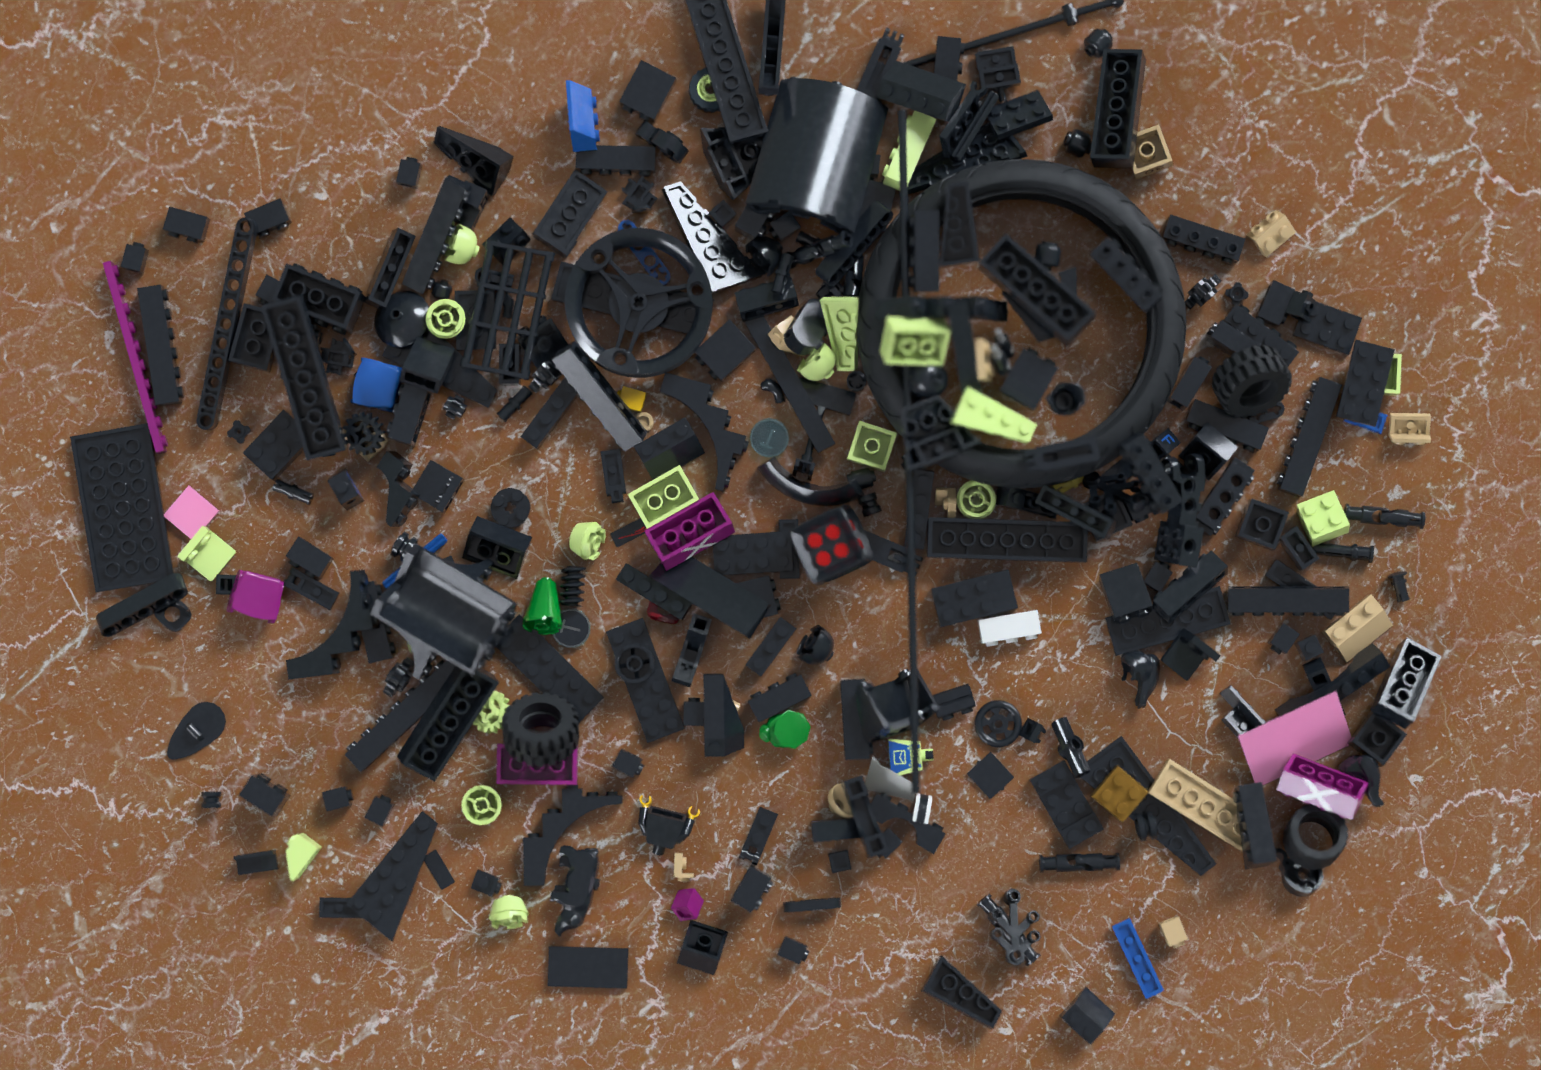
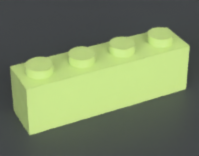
[882,110,936,191]

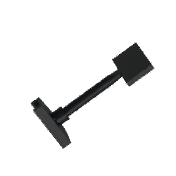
[792,377,856,481]

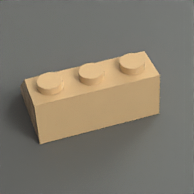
[1322,594,1393,663]

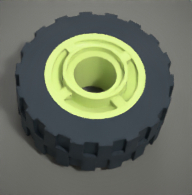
[689,68,719,113]

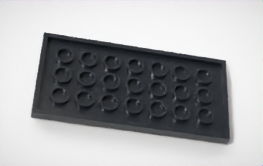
[70,423,174,593]

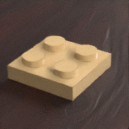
[975,339,995,382]

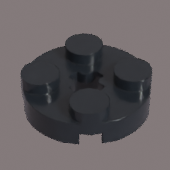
[491,488,531,528]

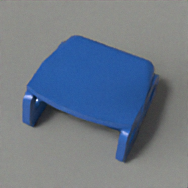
[350,357,402,413]

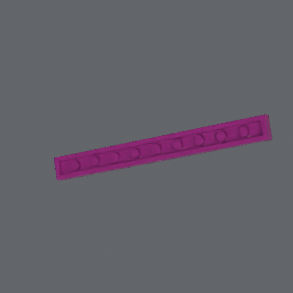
[103,261,168,454]

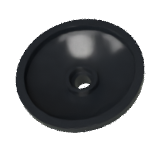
[374,291,429,348]

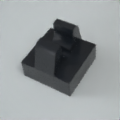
[1019,718,1046,743]

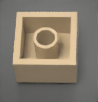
[1132,124,1173,179]

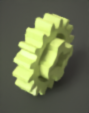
[473,691,509,734]

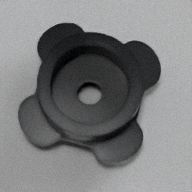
[1225,282,1249,305]
[227,420,251,444]

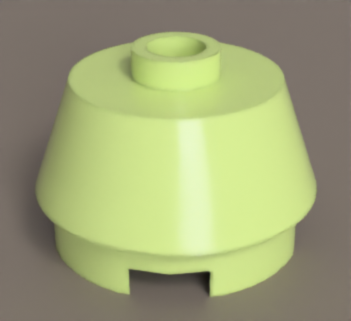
[426,299,465,339]
[957,480,996,519]
[569,522,606,560]
[489,895,529,929]

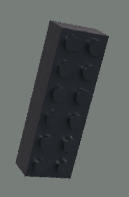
[1090,49,1146,169]
[978,234,1096,347]
[397,665,499,782]

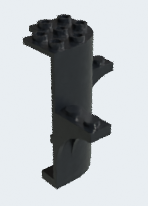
[371,544,518,680]

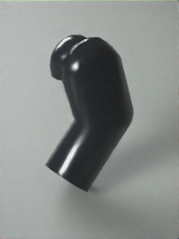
[760,379,785,404]

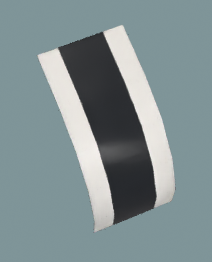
[912,794,932,824]

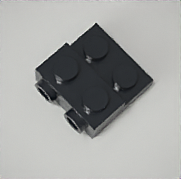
[516,315,569,369]

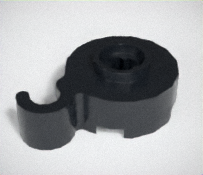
[635,120,689,164]
[1275,848,1324,897]

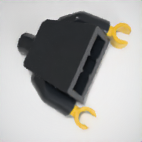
[638,795,700,856]

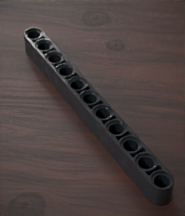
[196,217,258,430]

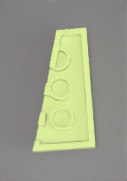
[820,297,858,371]
[950,387,1037,443]

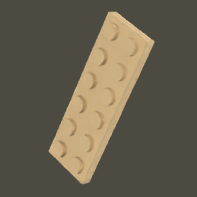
[1148,759,1243,852]

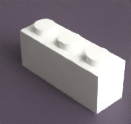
[977,610,1041,647]

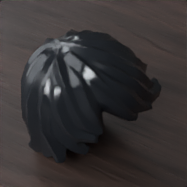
[1046,382,1086,416]

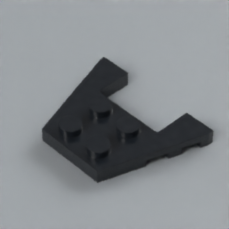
[1001,267,1077,343]

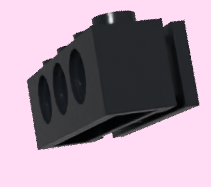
[1195,457,1255,537]

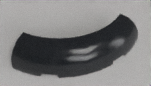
[757,456,865,506]

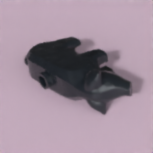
[550,845,600,937]

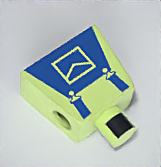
[888,739,934,775]

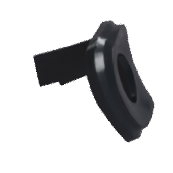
[154,600,192,632]

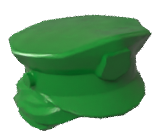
[759,710,810,749]

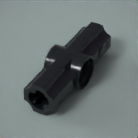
[1051,717,1091,778]

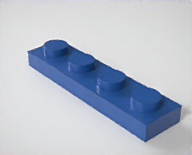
[1111,918,1164,999]

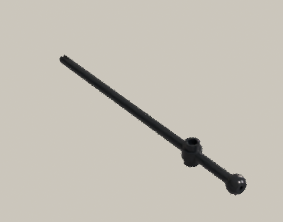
[903,0,1124,67]

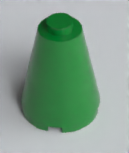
[522,577,562,635]

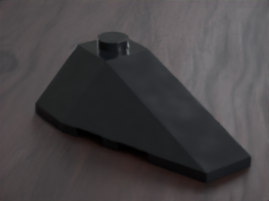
[433,126,514,197]
[703,674,744,757]

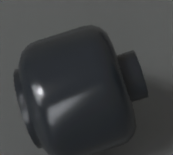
[431,279,453,300]

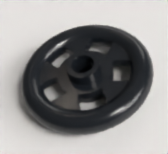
[975,700,1022,748]

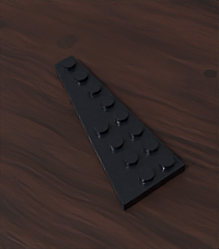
[1081,736,1217,876]

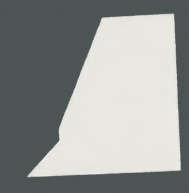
[865,757,916,801]

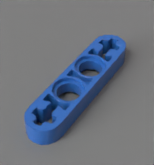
[618,220,671,286]

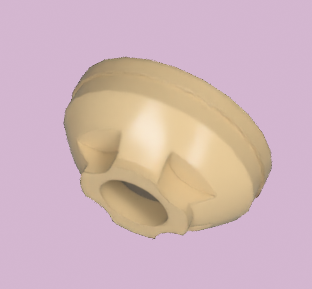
[828,784,853,818]

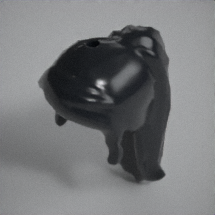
[1121,650,1160,709]
[1338,755,1384,808]

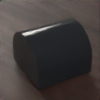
[216,574,236,595]

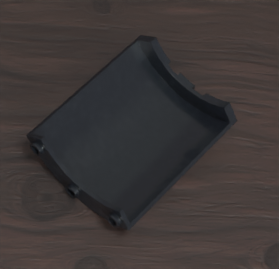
[745,77,889,234]

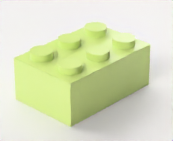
[880,317,951,366]
[628,465,699,529]

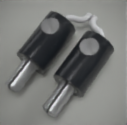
[990,328,1014,376]

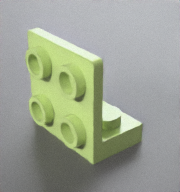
[177,526,236,581]

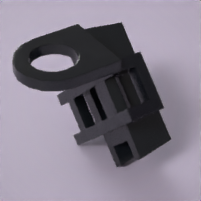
[621,175,658,213]
[320,338,357,375]

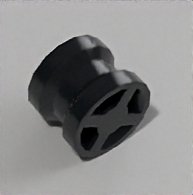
[201,791,221,808]

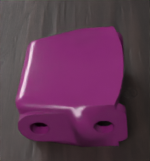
[226,570,284,624]

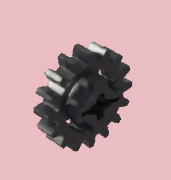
[1185,274,1222,310]
[529,360,562,393]
[343,412,386,456]
[383,657,414,697]

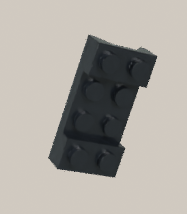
[1029,760,1104,849]

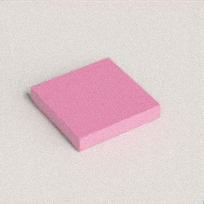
[164,486,220,539]

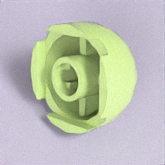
[444,224,479,264]
[797,343,836,381]
[461,785,502,825]

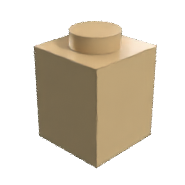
[1158,916,1188,948]

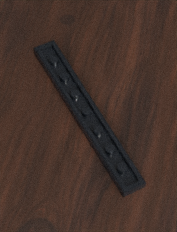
[744,316,835,454]

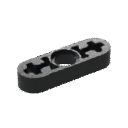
[783,897,841,912]

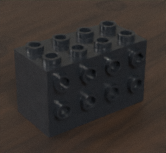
[272,263,365,335]

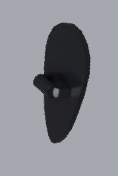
[167,702,226,760]

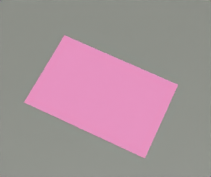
[1238,691,1351,785]

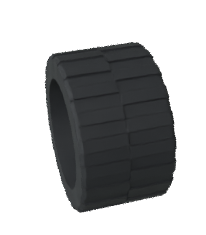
[1282,804,1349,870]

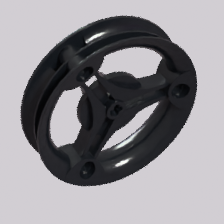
[565,228,713,378]

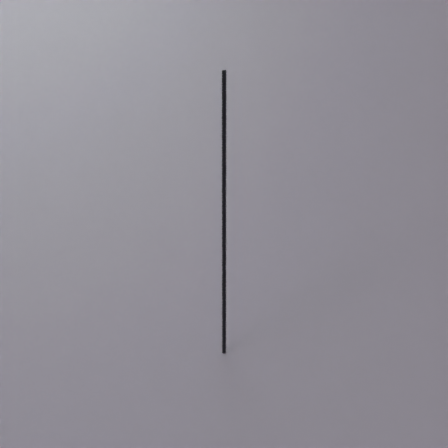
[898,110,920,794]

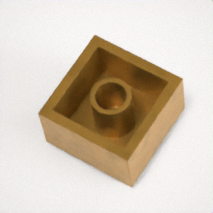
[1090,766,1148,822]

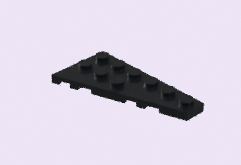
[908,123,1028,195]
[346,811,438,942]

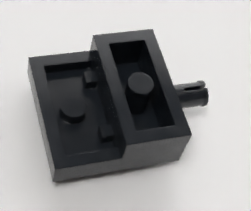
[974,46,1021,103]

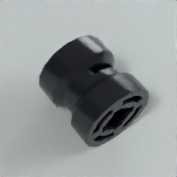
[846,371,867,392]
[857,492,882,517]

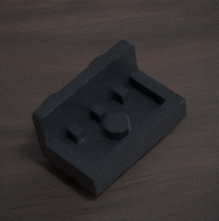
[482,217,531,265]

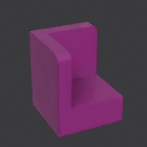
[671,888,704,921]

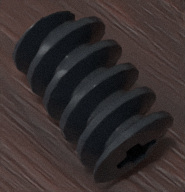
[559,566,586,607]

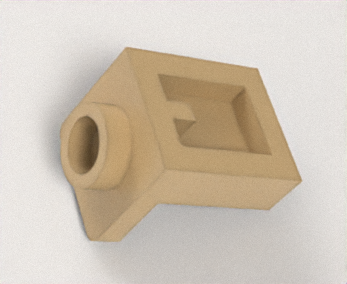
[935,488,956,518]
[674,852,694,882]

